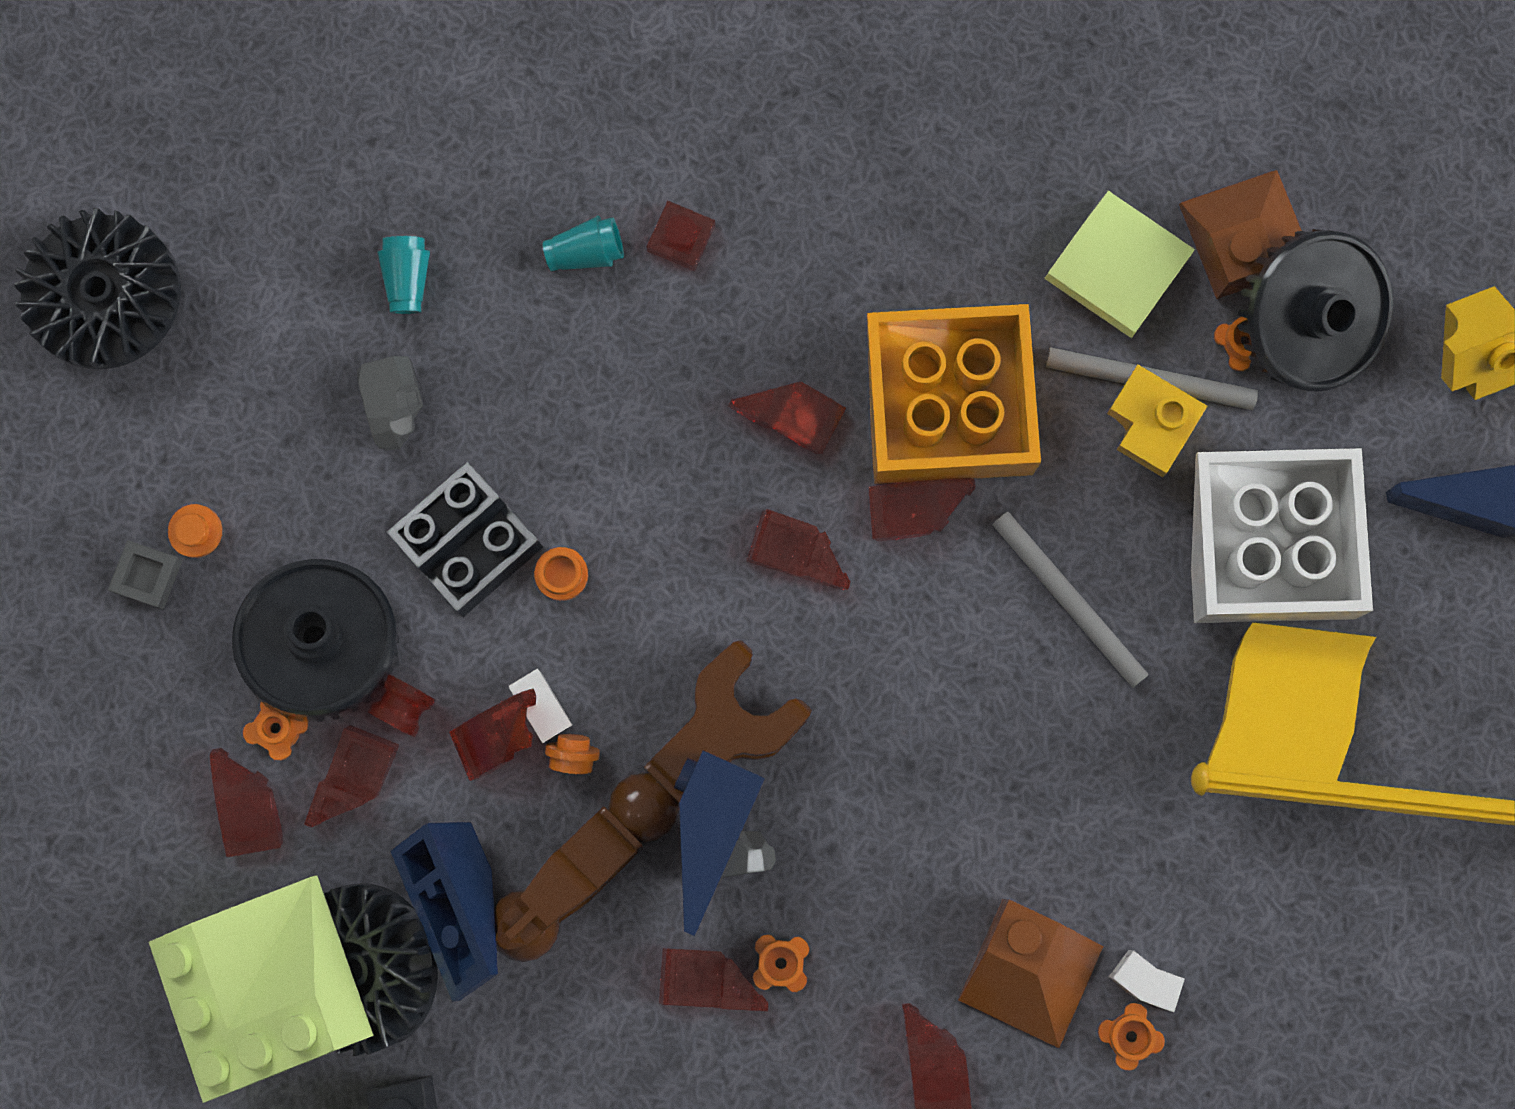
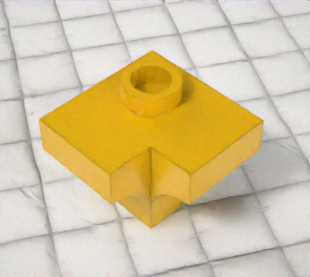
[1441,286,1515,400]
[1107,364,1208,478]

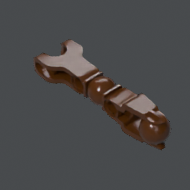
[494,640,812,962]

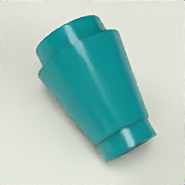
[543,215,624,271]
[377,236,430,314]

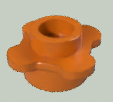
[1214,317,1252,371]
[243,701,308,761]
[753,935,809,992]
[1098,1003,1165,1070]

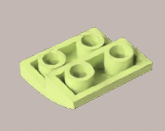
[1045,191,1195,338]

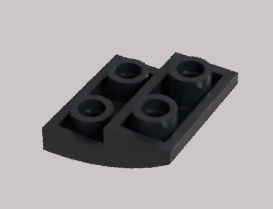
[387,462,543,618]

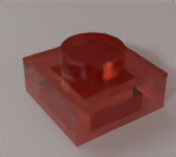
[646,201,716,271]

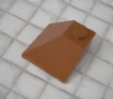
[1179,170,1302,299]
[958,899,1104,1048]

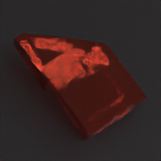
[728,382,846,454]
[869,478,976,541]
[747,509,850,591]
[449,688,537,781]
[304,725,399,827]
[210,748,283,857]
[659,948,768,1011]
[902,1003,972,1109]

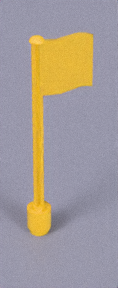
[1191,622,1515,826]

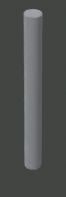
[1045,347,1258,411]
[992,512,1149,688]

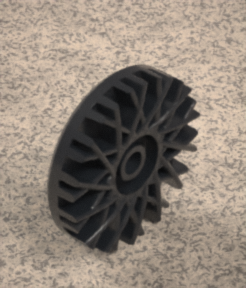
[15,208,181,369]
[1238,229,1393,392]
[232,559,399,722]
[324,883,438,1056]

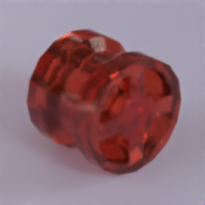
[367,674,436,738]

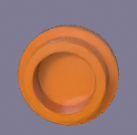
[168,504,222,558]
[534,547,588,601]
[545,734,600,774]

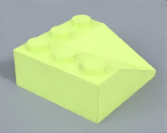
[149,875,374,1103]

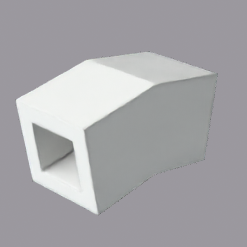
[509,668,572,743]
[1109,950,1185,1012]

